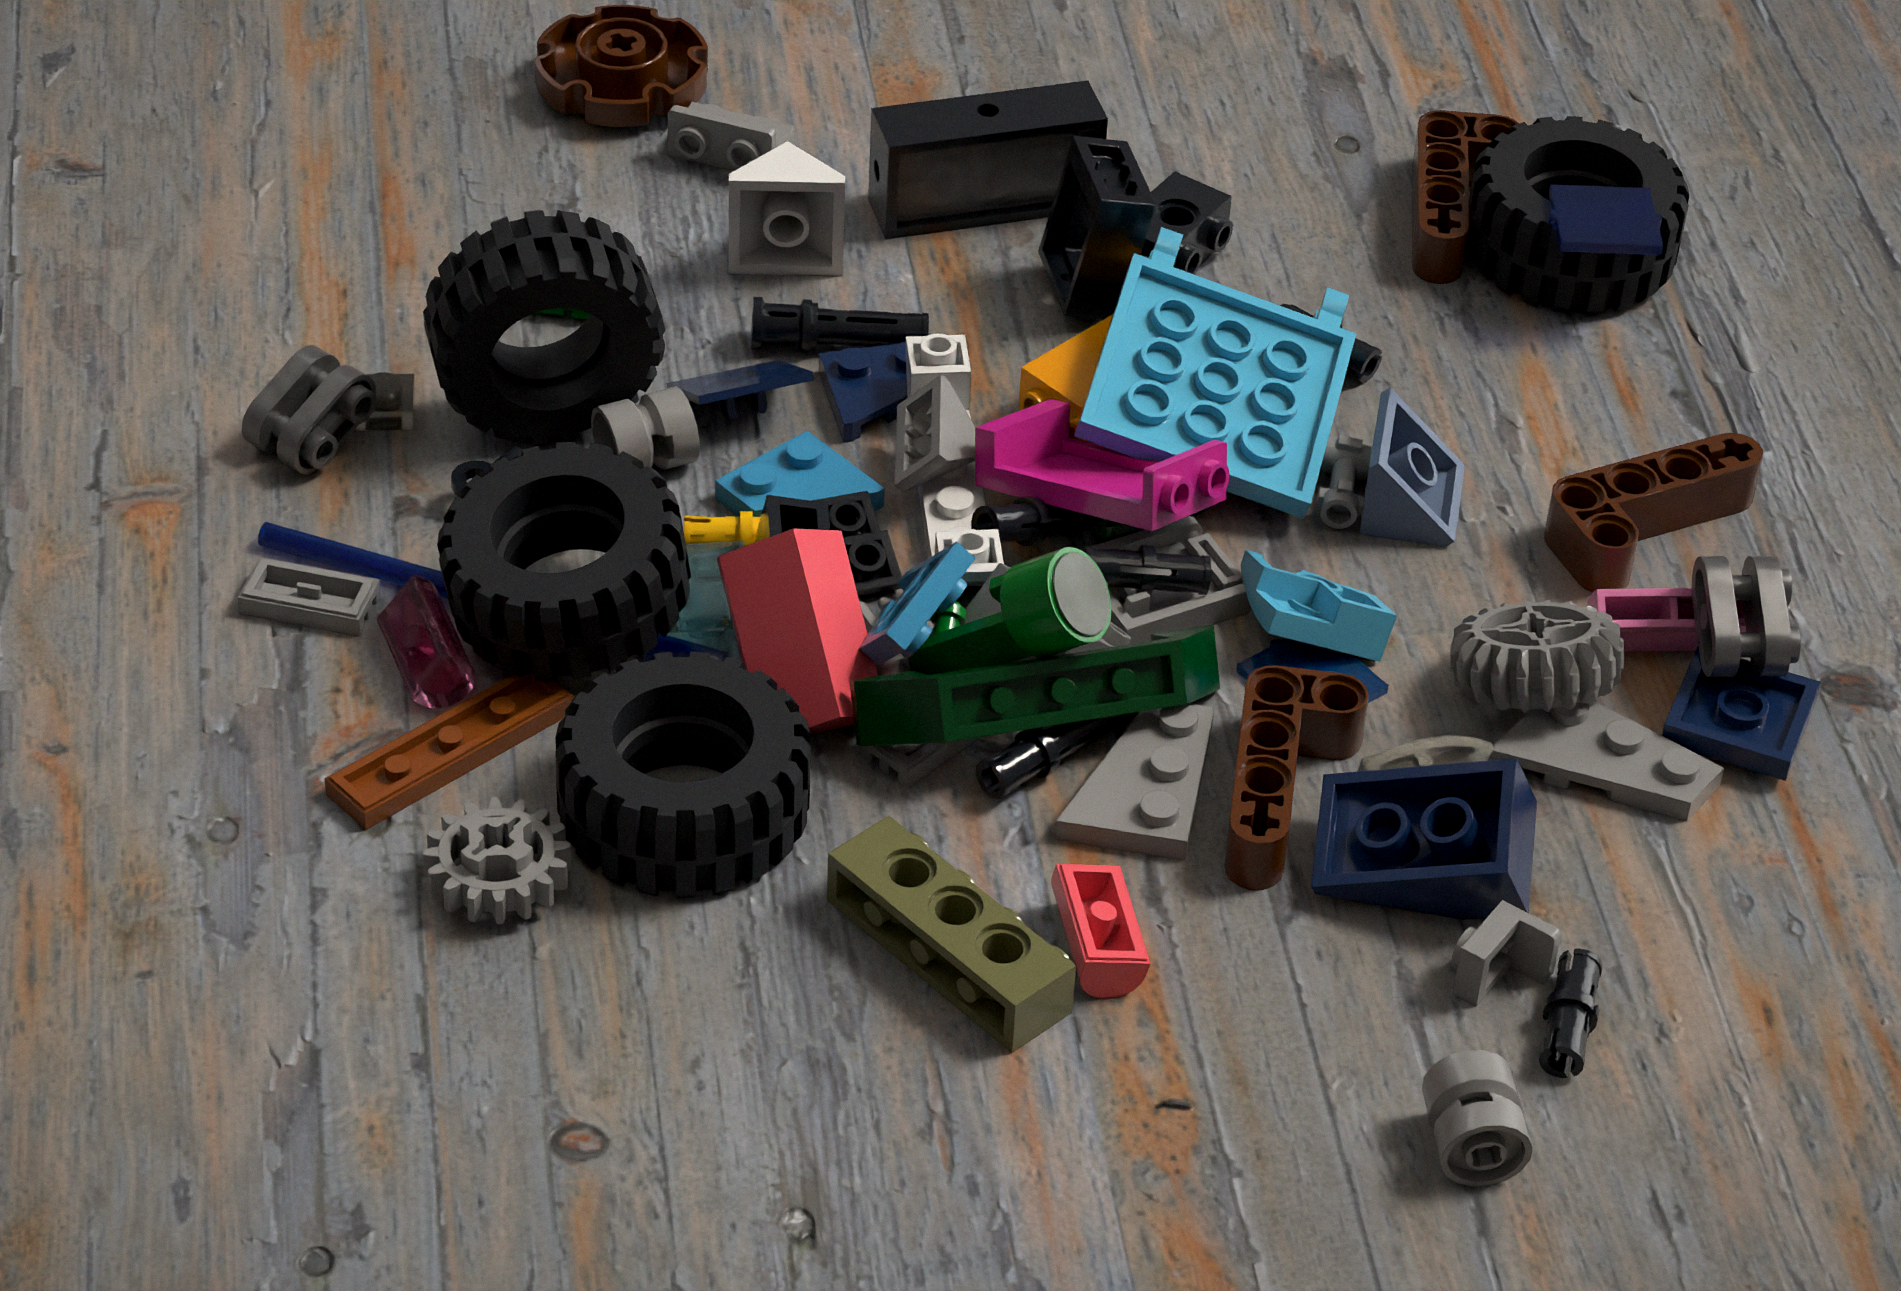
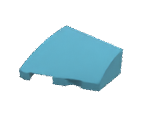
[1240,550,1397,662]

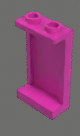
[975,399,1230,531]

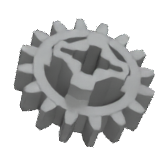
[423,797,571,924]

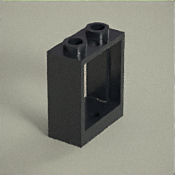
[1038,136,1156,322]

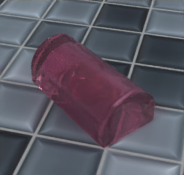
[377,574,476,708]

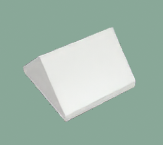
[728,141,845,276]

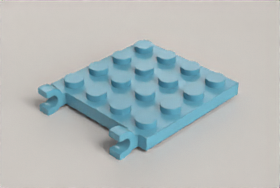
[1074,227,1356,519]

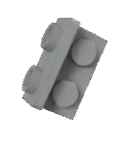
[668,102,795,171]

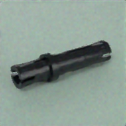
[976,712,1139,799]

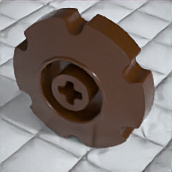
[534,5,708,127]

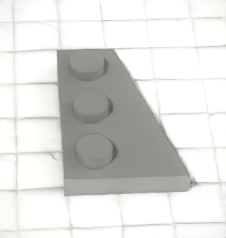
[1488,701,1724,821]

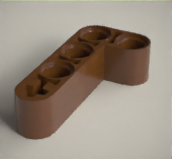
[1412,110,1519,284]
[1544,433,1763,593]
[1224,666,1369,890]

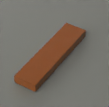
[324,672,574,830]

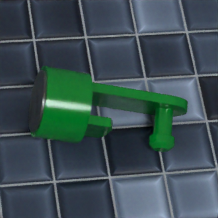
[909,547,1111,675]

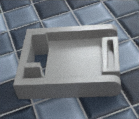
[1081,516,1252,644]

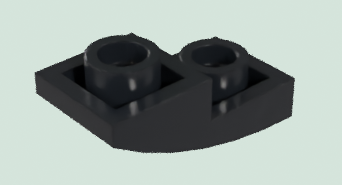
[811,491,902,597]

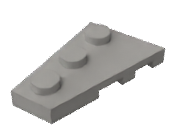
[1054,703,1215,860]

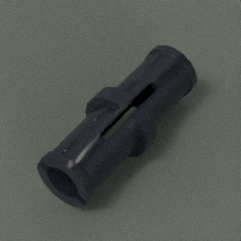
[971,497,1087,546]
[1083,545,1211,595]
[1539,948,1603,1078]

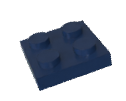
[1662,646,1821,781]

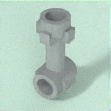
[1316,435,1372,529]

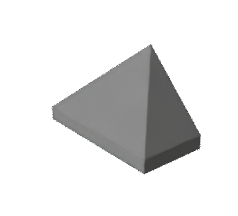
[895,374,975,492]

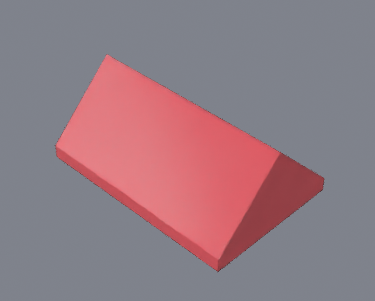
[716,529,878,734]

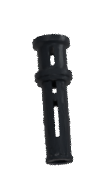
[751,296,929,352]

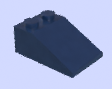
[1311,758,1537,920]

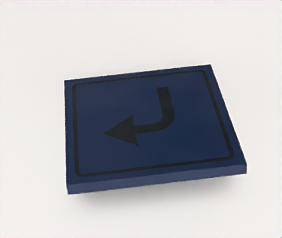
[667,360,814,420]

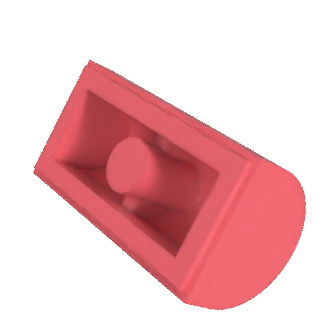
[1051,864,1151,999]

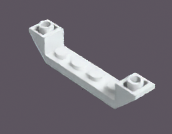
[905,333,1004,587]

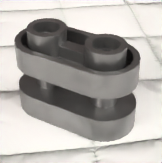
[242,345,376,475]
[1691,556,1801,677]

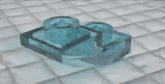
[670,541,745,639]

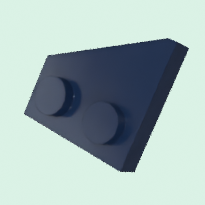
[818,342,908,443]

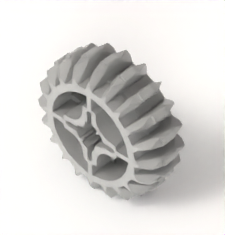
[1450,599,1624,713]

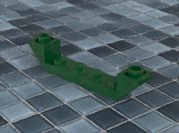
[849,625,1220,746]

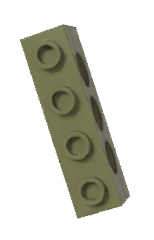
[827,816,1076,1053]

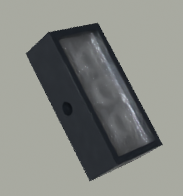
[868,80,1108,240]

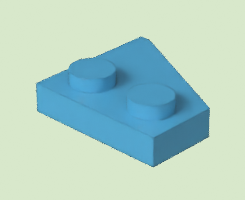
[715,431,885,517]
[860,541,976,665]

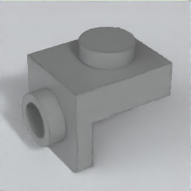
[1452,900,1561,1007]

